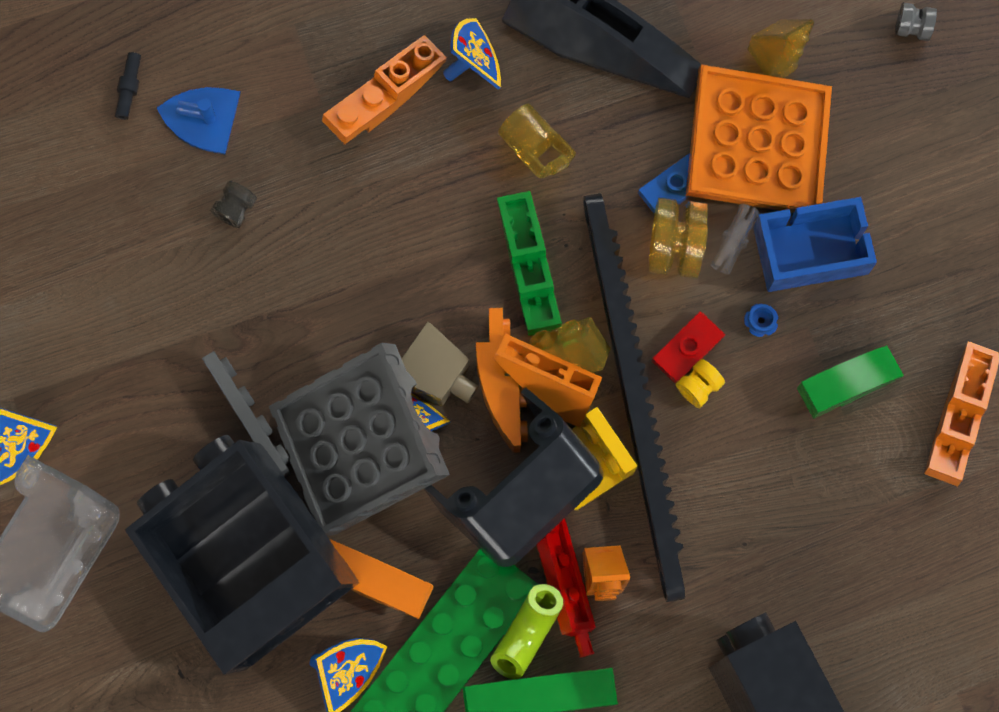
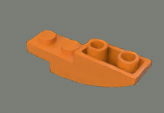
[322,35,447,144]
[476,308,527,452]

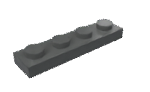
[202,351,291,478]

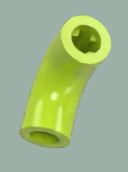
[490,584,563,679]

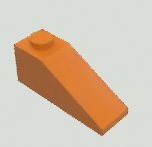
[494,333,602,428]

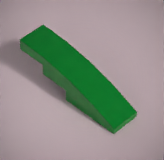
[497,191,562,336]
[462,668,618,712]

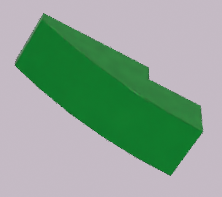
[797,345,904,419]

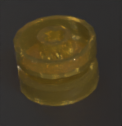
[648,197,708,279]

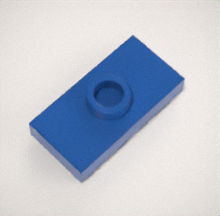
[638,153,690,219]

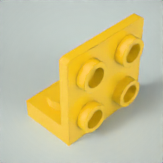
[572,407,637,510]

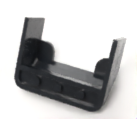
[424,387,603,567]

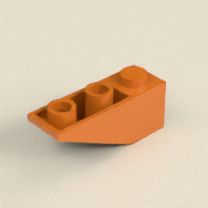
[582,545,630,601]

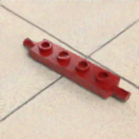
[537,518,596,658]

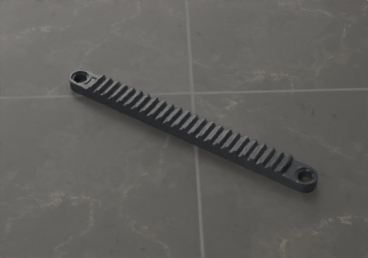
[583,193,685,602]

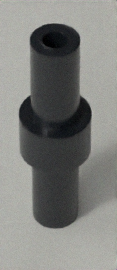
[115,52,141,120]

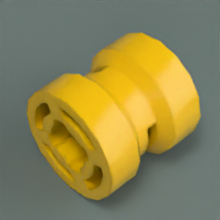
[676,359,725,408]

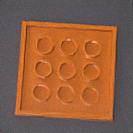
[686,64,832,213]

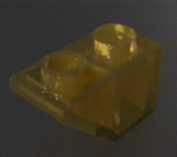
[529,317,611,373]

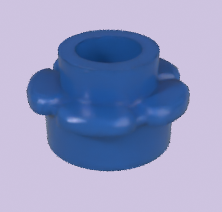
[744,304,778,337]

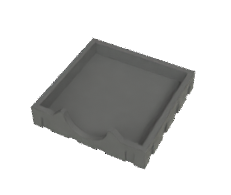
[269,343,450,536]

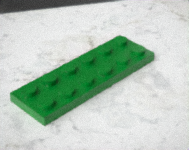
[351,549,539,712]

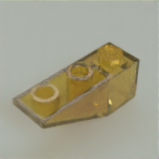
[748,19,814,78]

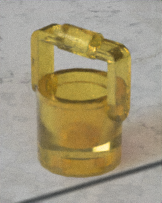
[498,103,576,178]

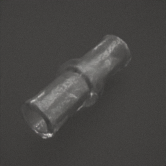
[710,204,760,275]

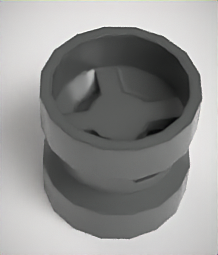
[895,2,937,41]

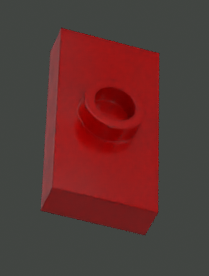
[652,311,726,384]

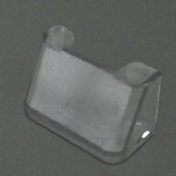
[0,455,120,632]

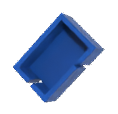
[753,197,877,292]

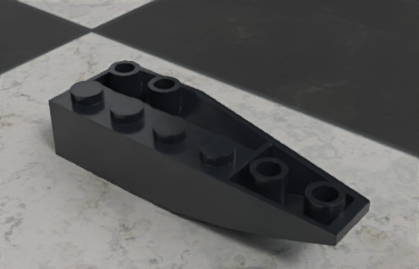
[502,0,701,98]

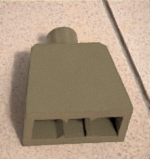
[402,322,479,406]

